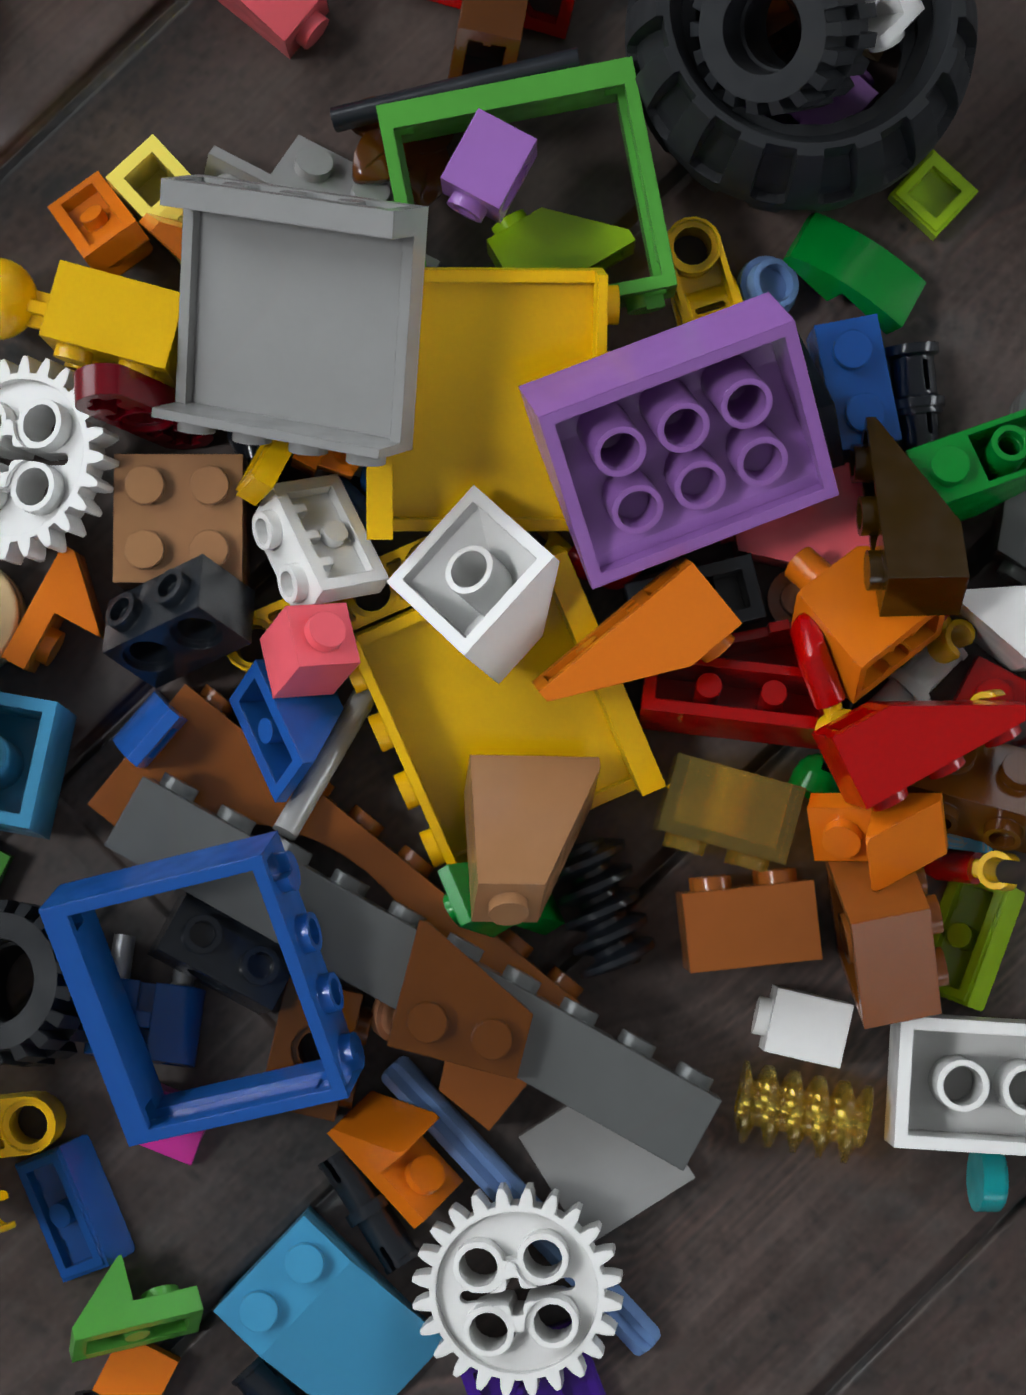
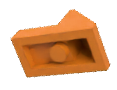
[47,171,153,276]
[1,547,105,673]
[807,793,948,891]
[327,1091,464,1229]

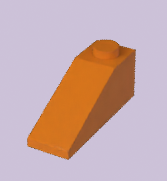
[532,556,742,702]

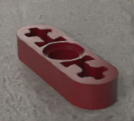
[73,363,214,450]

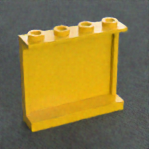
[366,267,620,540]
[349,544,666,868]

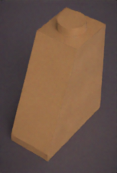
[464,755,600,926]

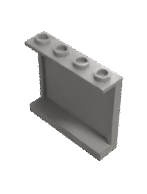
[151,174,429,467]

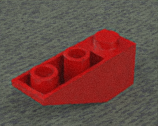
[811,700,1026,812]

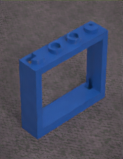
[38,830,365,1147]

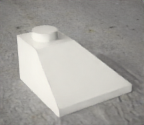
[386,485,560,684]

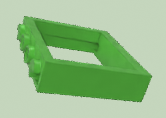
[376,56,678,315]

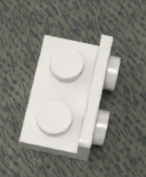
[252,474,389,606]

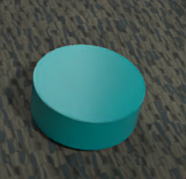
[966,1153,1009,1212]

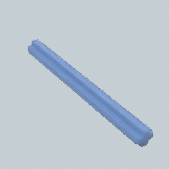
[381,1056,661,1356]

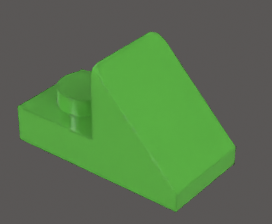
[69,1255,204,1363]

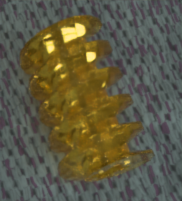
[733,1059,874,1164]

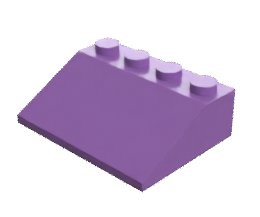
[518,292,839,589]

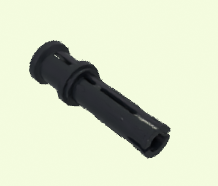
[884,341,945,452]

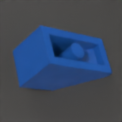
[229,659,344,803]

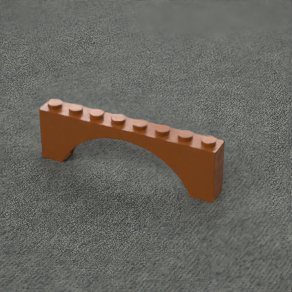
[88,684,586,1131]

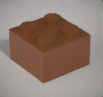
[825,861,949,1029]
[675,867,823,973]

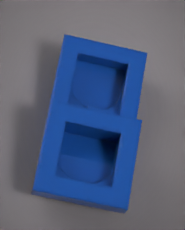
[113,689,188,769]

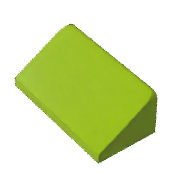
[933,881,1025,1012]

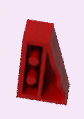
[639,619,824,750]

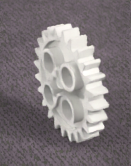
[0,356,120,565]
[412,1182,624,1395]

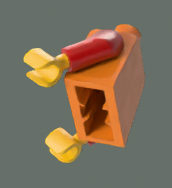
[785,546,975,730]

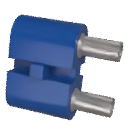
[83,934,206,1068]

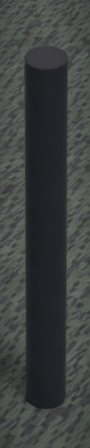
[330,47,583,133]

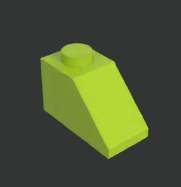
[486,207,636,270]

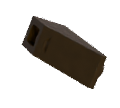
[849,417,970,617]

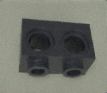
[102,554,255,689]

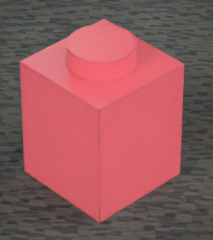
[259,603,361,699]

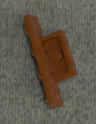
[840,743,1026,853]

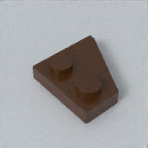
[387,920,533,1080]

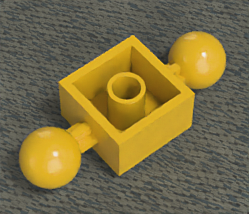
[0,258,180,389]

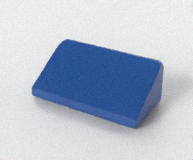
[14,1134,135,1283]

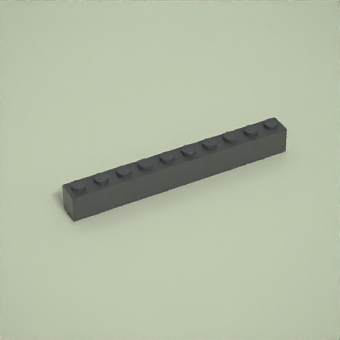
[104,772,722,1171]

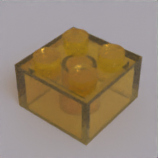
[652,753,806,872]

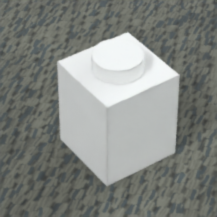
[751,984,854,1069]

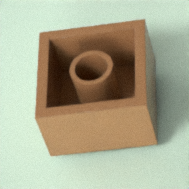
[113,454,250,590]

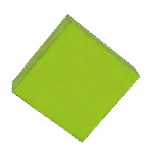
[887,149,979,241]

